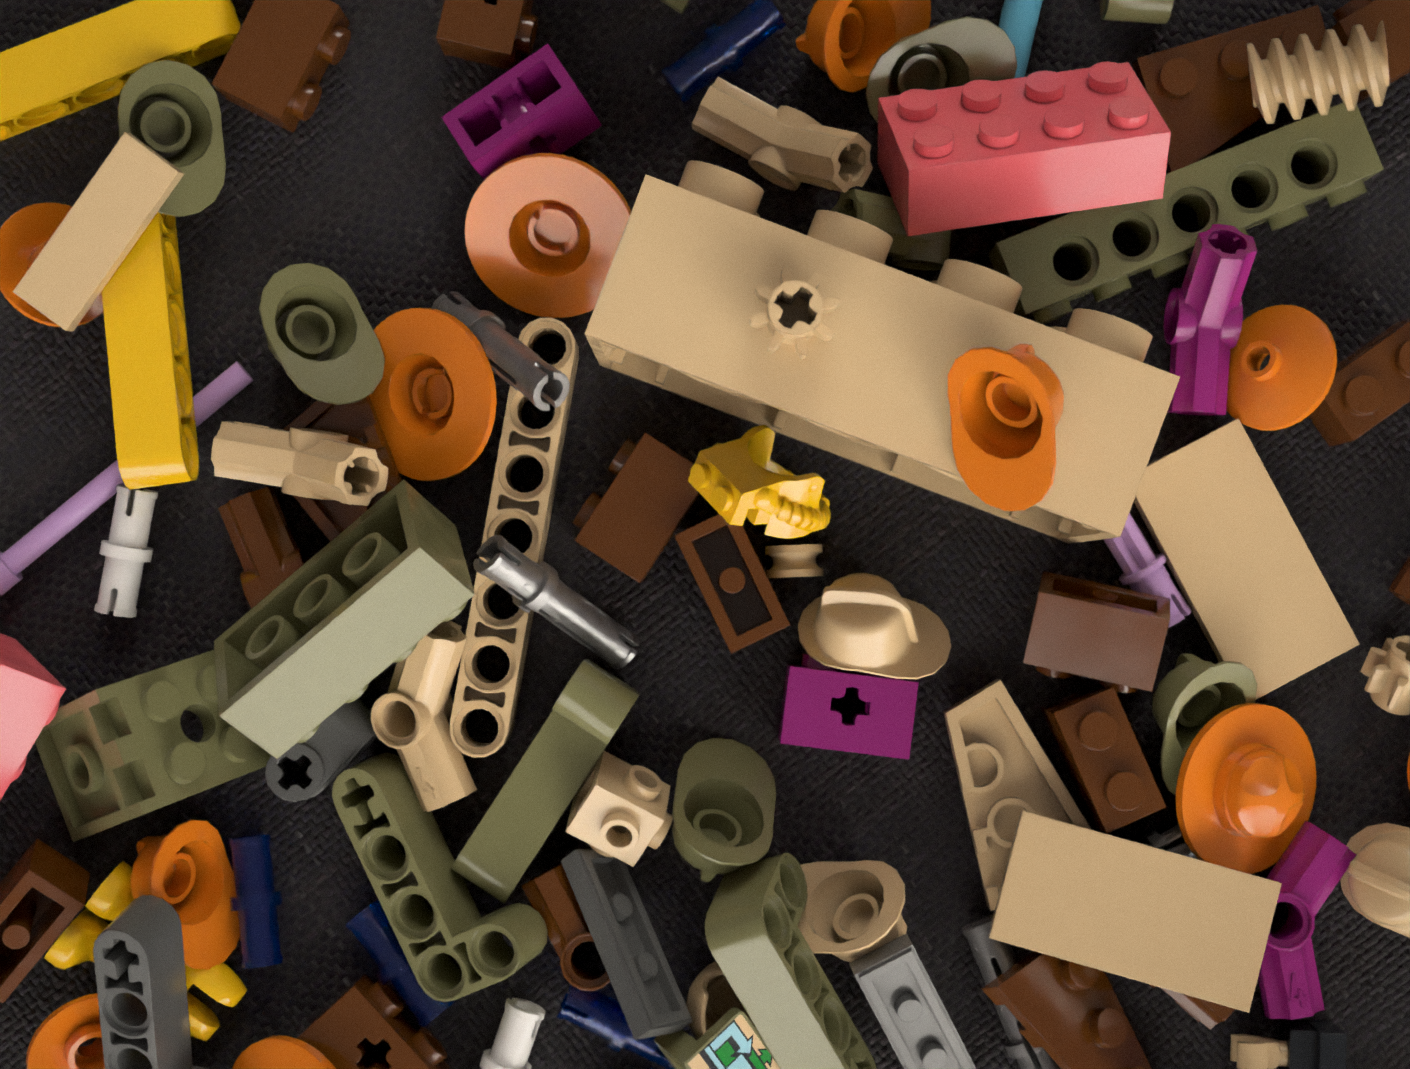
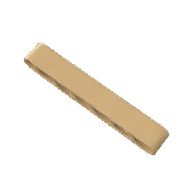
[450,317,579,758]

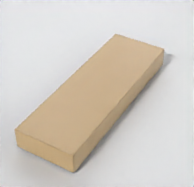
[13,132,185,331]

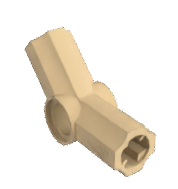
[692,77,873,193]
[211,421,388,506]
[371,621,477,812]

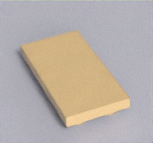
[1134,418,1360,700]
[988,810,1282,1013]

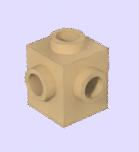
[565,751,673,867]

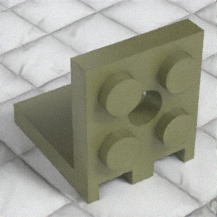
[35,650,271,842]

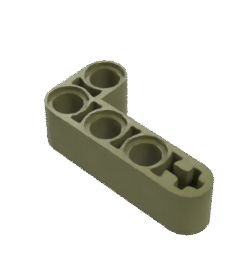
[451,659,641,904]
[332,752,548,1002]
[705,853,877,1069]

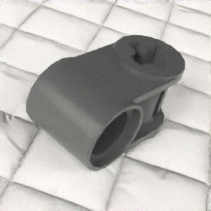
[265,698,377,802]

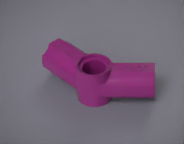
[1163,224,1257,416]
[1258,821,1357,1020]

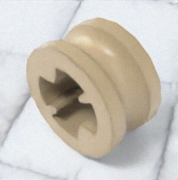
[765,544,824,578]

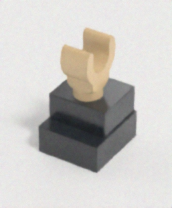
[1230,1019,1347,1069]

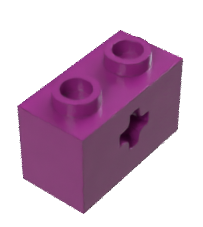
[441,44,602,179]
[778,654,919,760]

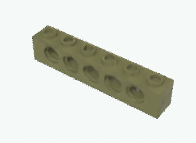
[988,103,1384,324]

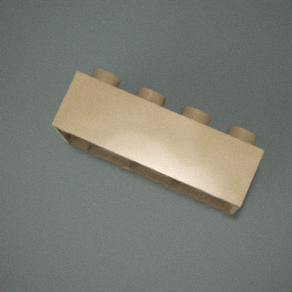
[585,160,1180,544]

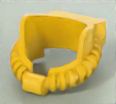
[688,425,831,539]

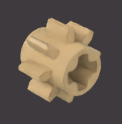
[749,265,840,359]
[1360,635,1410,715]

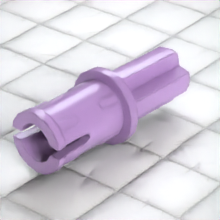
[1103,513,1192,628]

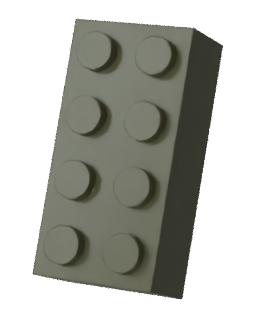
[214,479,475,759]

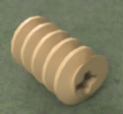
[1246,20,1389,124]

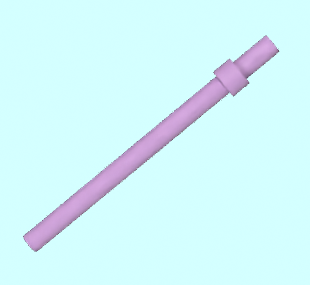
[0,361,253,595]

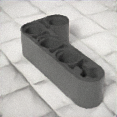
[93,895,209,1069]

